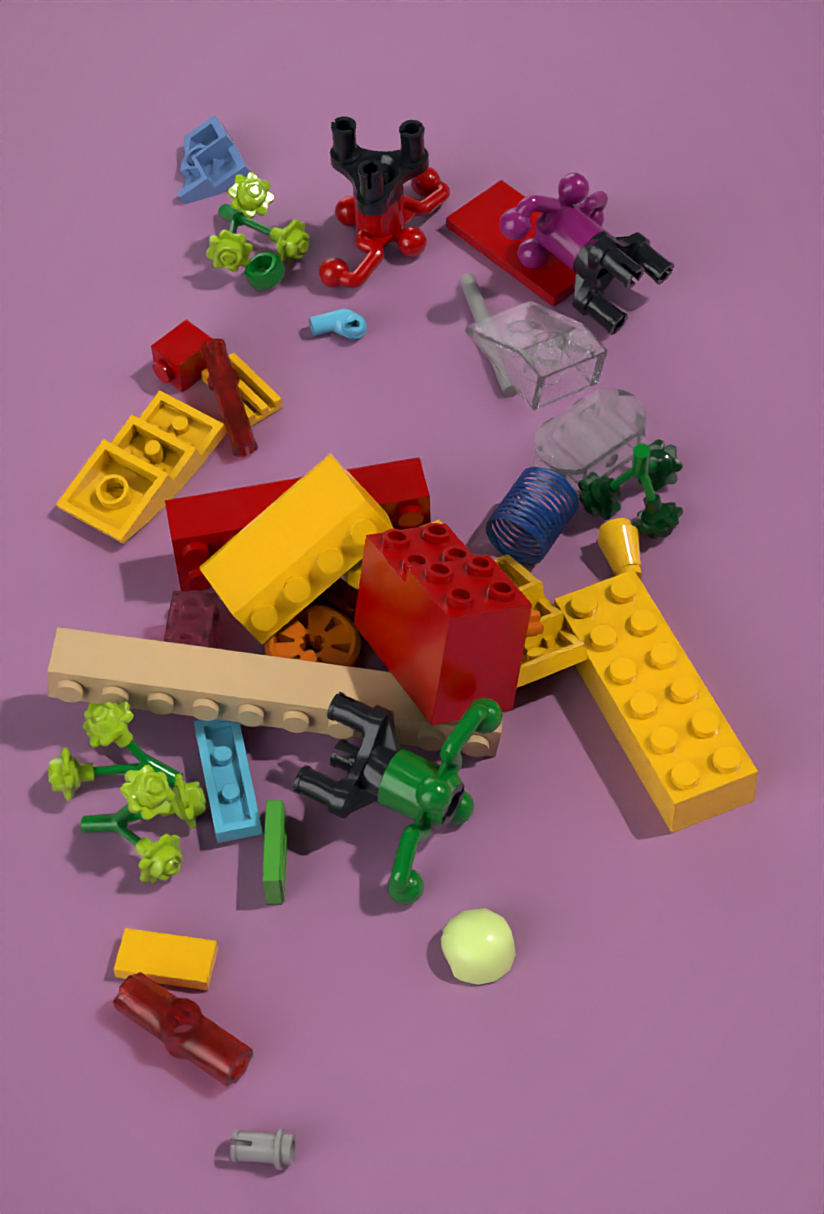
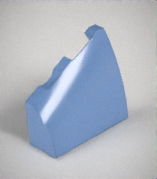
[177,115,251,204]

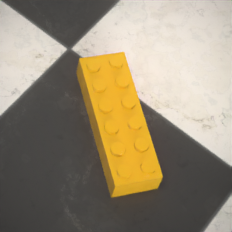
[554,569,758,833]

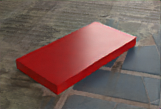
[446,180,576,307]

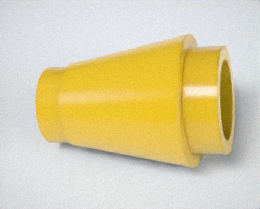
[597,518,643,579]

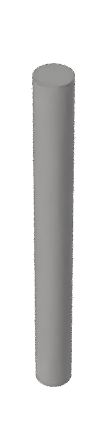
[460,273,519,397]

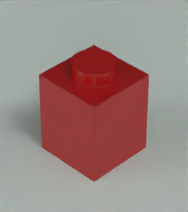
[151,319,217,393]

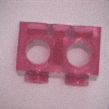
[164,591,221,649]

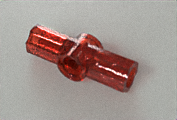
[113,972,253,1087]

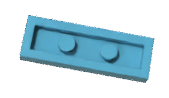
[193,719,263,843]

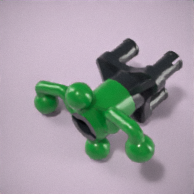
[293,692,502,905]

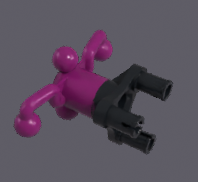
[499,172,675,335]

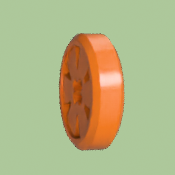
[264,605,362,668]

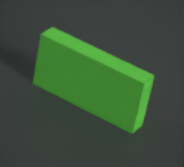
[263,800,288,905]

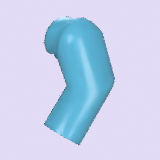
[308,308,367,339]

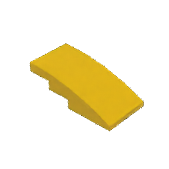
[56,390,228,544]
[494,554,588,688]

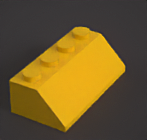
[200,453,394,644]

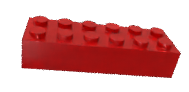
[165,457,431,593]

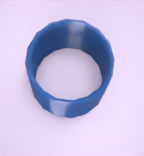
[486,466,579,565]

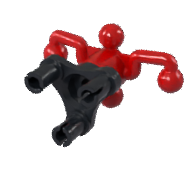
[319,116,450,289]

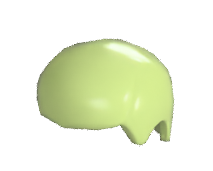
[441,908,516,985]

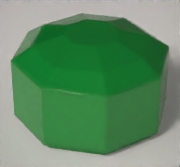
[244,252,285,290]

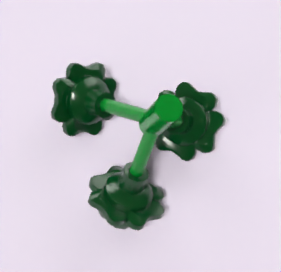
[578,439,683,539]

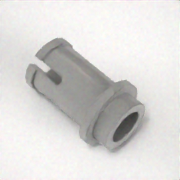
[231,1129,296,1169]

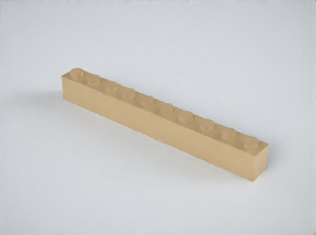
[47,627,503,757]

